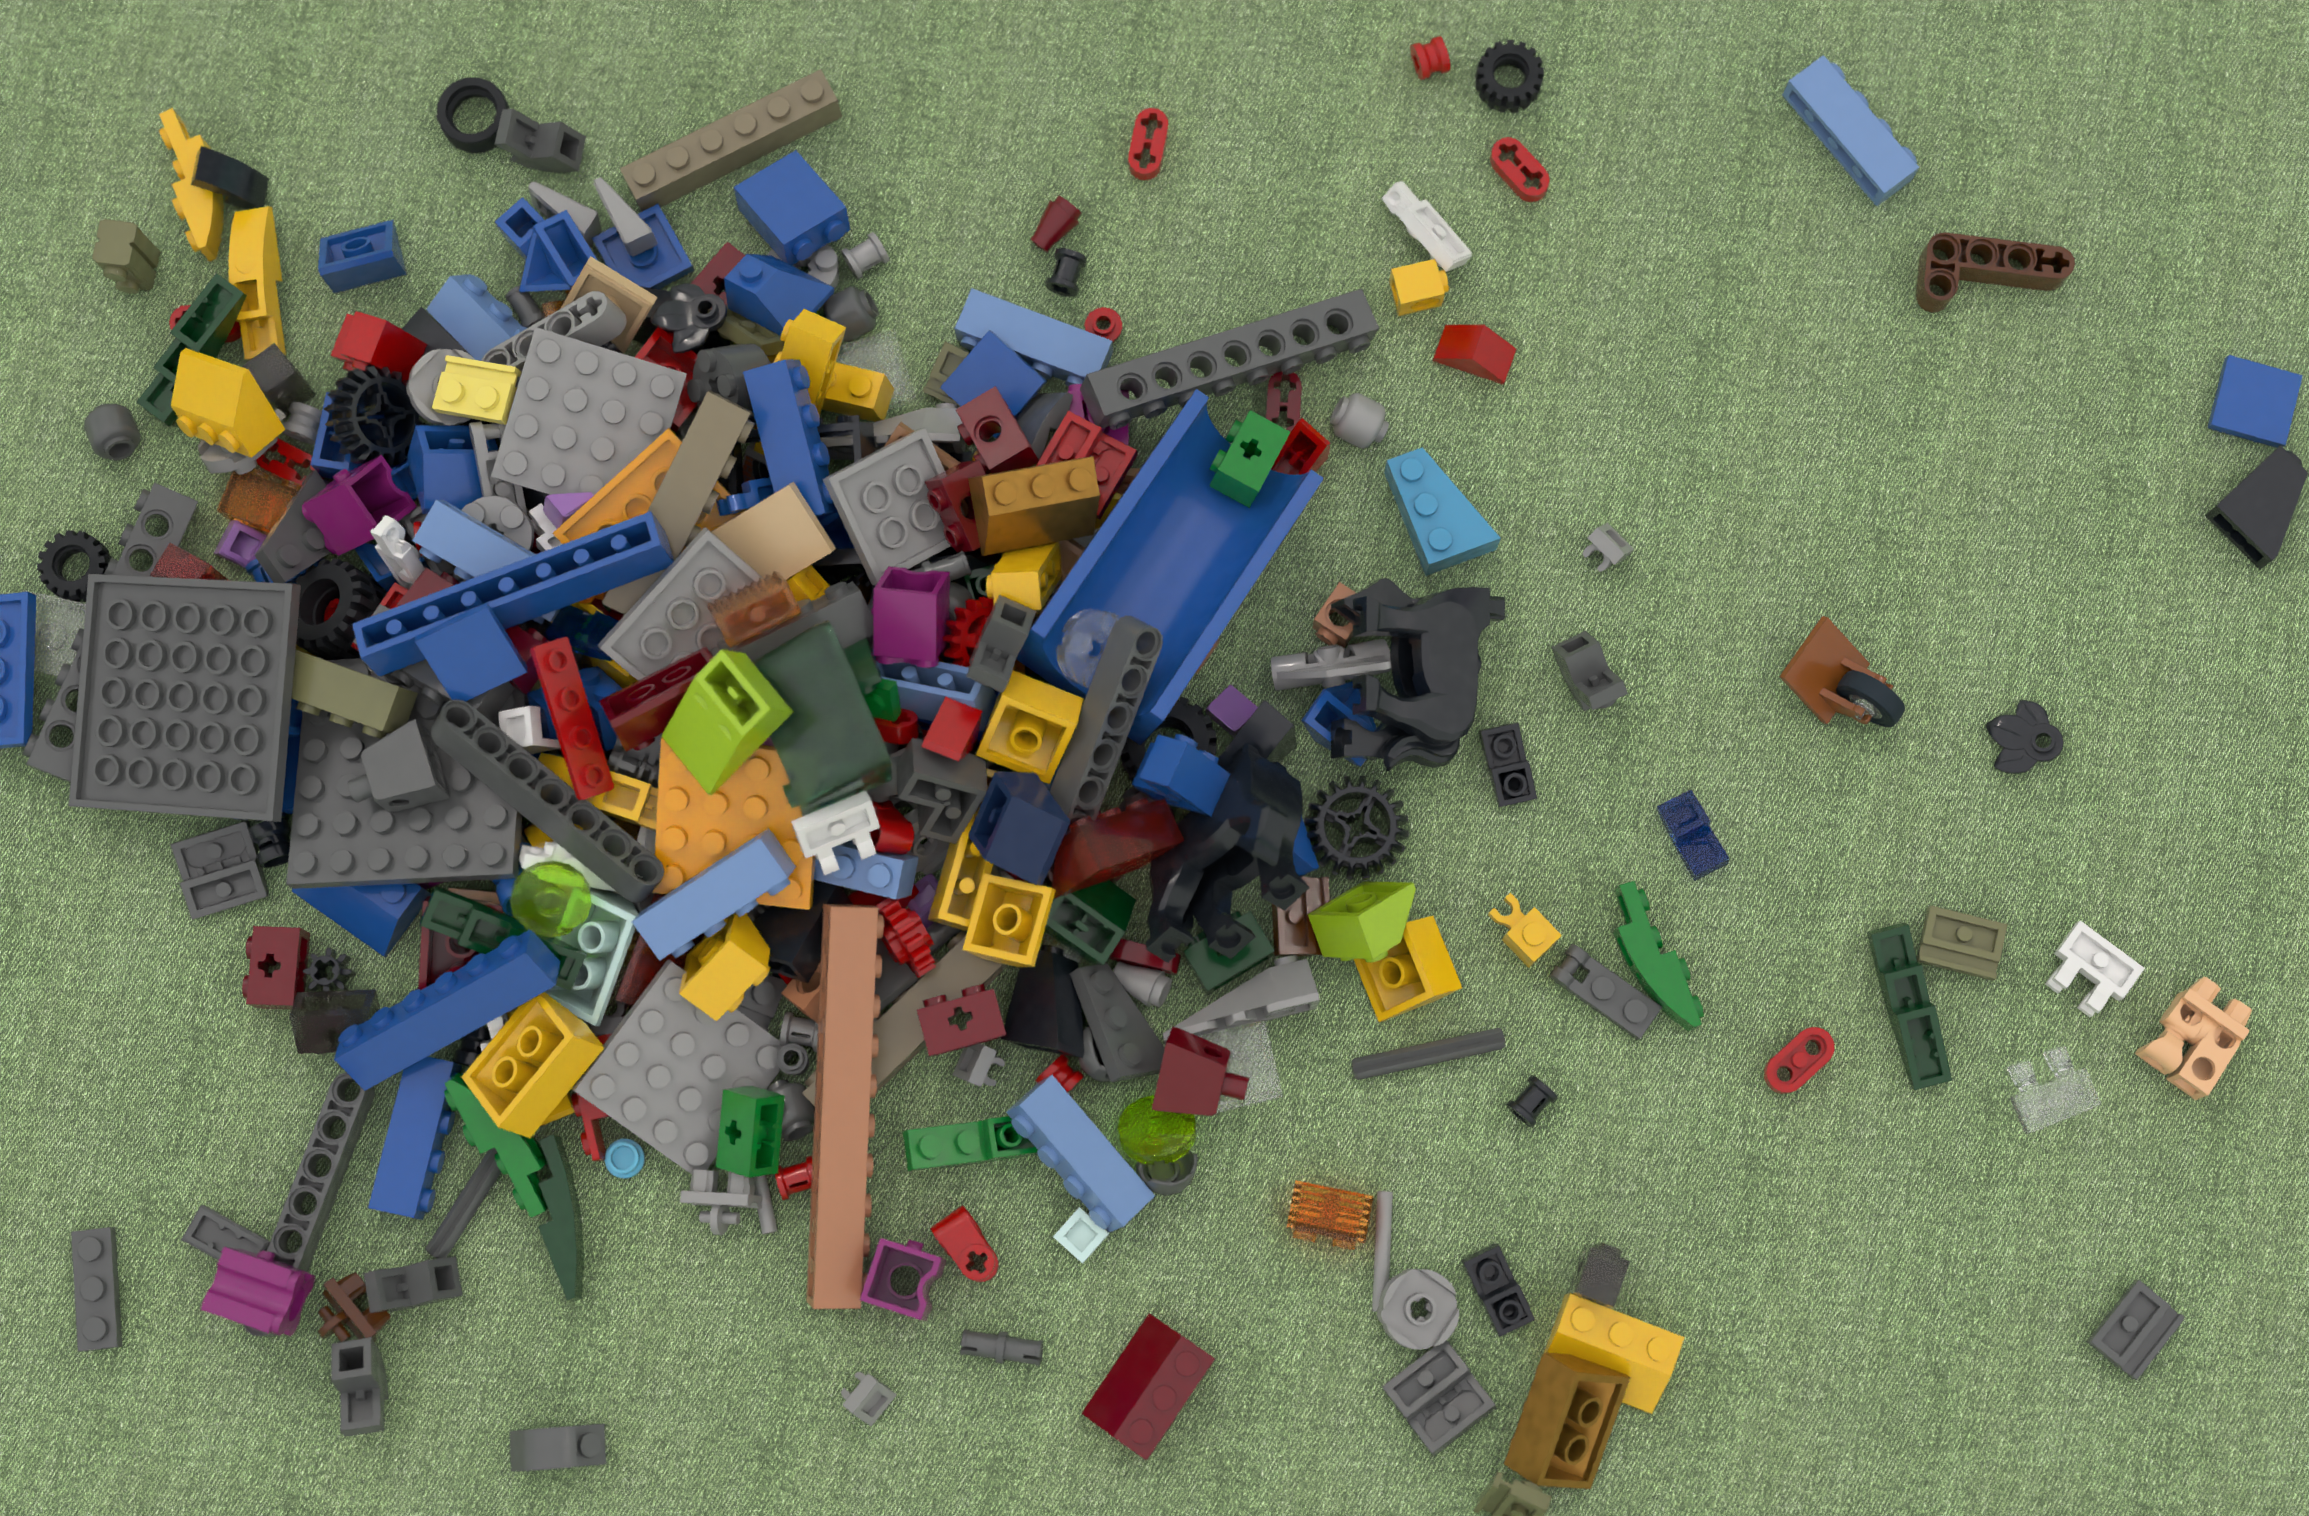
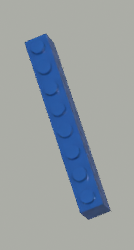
[352,511,674,677]

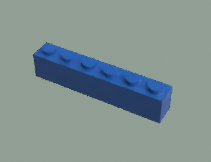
[334,929,560,1091]

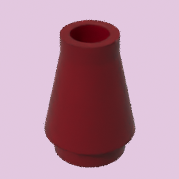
[1030,195,1082,253]

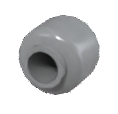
[1330,393,1389,449]

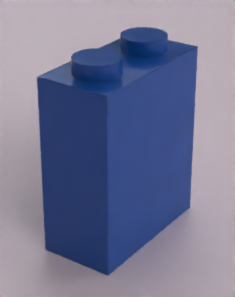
[734,150,850,265]

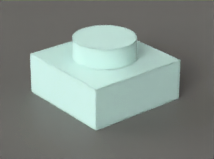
[1053,1207,1109,1264]

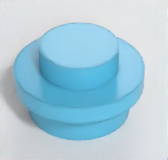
[605,1138,645,1179]

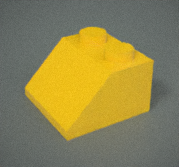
[976,670,1084,784]
[962,873,1056,967]
[679,912,770,1021]
[1353,916,1462,1022]

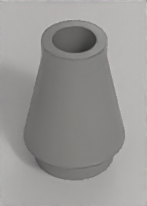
[1113,961,1172,1008]

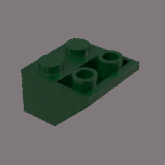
[1044,860,1136,965]

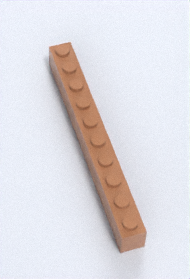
[806,904,884,1309]

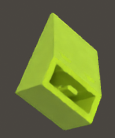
[661,649,793,795]

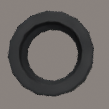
[437,77,510,153]

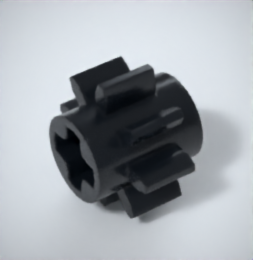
[303,947,356,998]

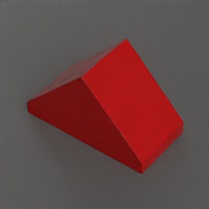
[1433,325,1516,385]
[1271,418,1331,475]
[921,697,983,761]

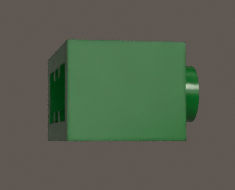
[1209,410,1290,508]
[716,1086,785,1178]

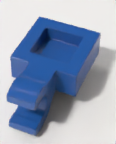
[716,477,774,516]

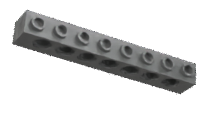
[1080,288,1379,430]
[22,482,198,783]

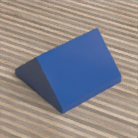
[318,220,407,293]

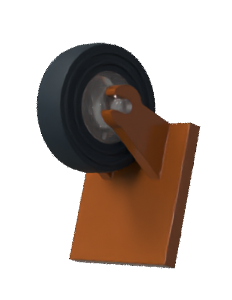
[1779,616,1905,728]

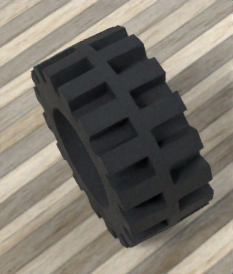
[1475,40,1544,113]
[37,530,113,603]

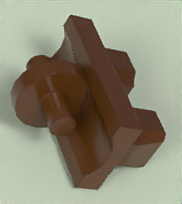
[318,1272,391,1342]

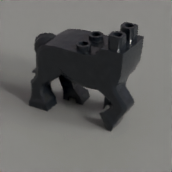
[1331,578,1505,772]
[1145,743,1309,963]

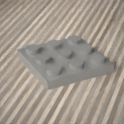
[823,428,966,586]

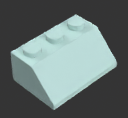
[545,885,638,1026]

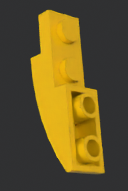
[159,108,224,262]
[228,206,286,360]
[538,752,658,831]

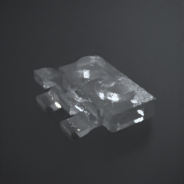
[2006,1046,2102,1134]

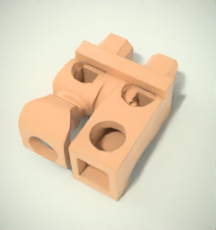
[2135,977,2252,1100]

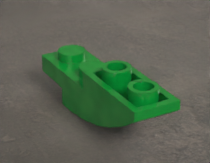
[1613,881,1704,1031]
[444,1072,548,1218]
[902,1116,1038,1171]

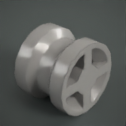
[282,402,322,445]

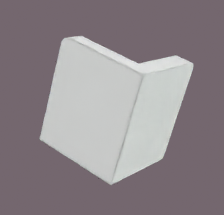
[498,706,561,754]

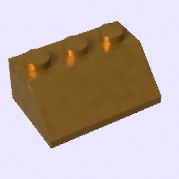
[968,457,1100,556]
[1504,1352,1631,1489]

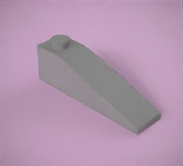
[820,403,966,460]
[1163,955,1320,1045]

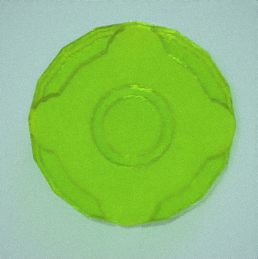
[510,861,592,938]
[1117,1095,1197,1165]

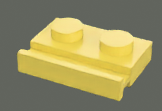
[432,355,522,425]

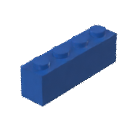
[743,359,838,518]
[368,1056,464,1220]

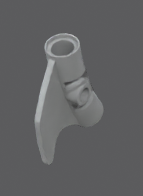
[1271,638,1392,691]

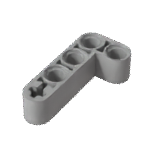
[481,291,627,388]

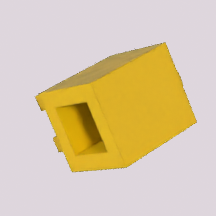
[1488,893,1562,968]

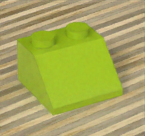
[1308,881,1416,963]

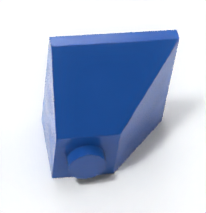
[724,254,834,336]

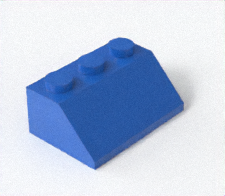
[292,883,432,958]

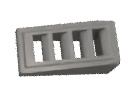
[593,177,657,257]
[528,181,601,248]

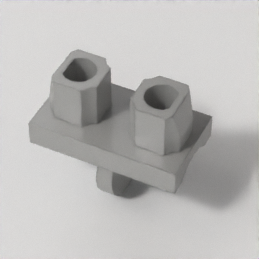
[680,1170,762,1235]

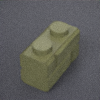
[92,219,161,294]

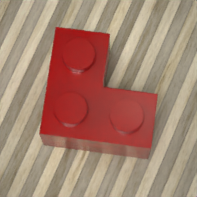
[330,311,427,381]

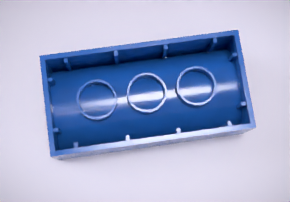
[1016,389,1324,745]

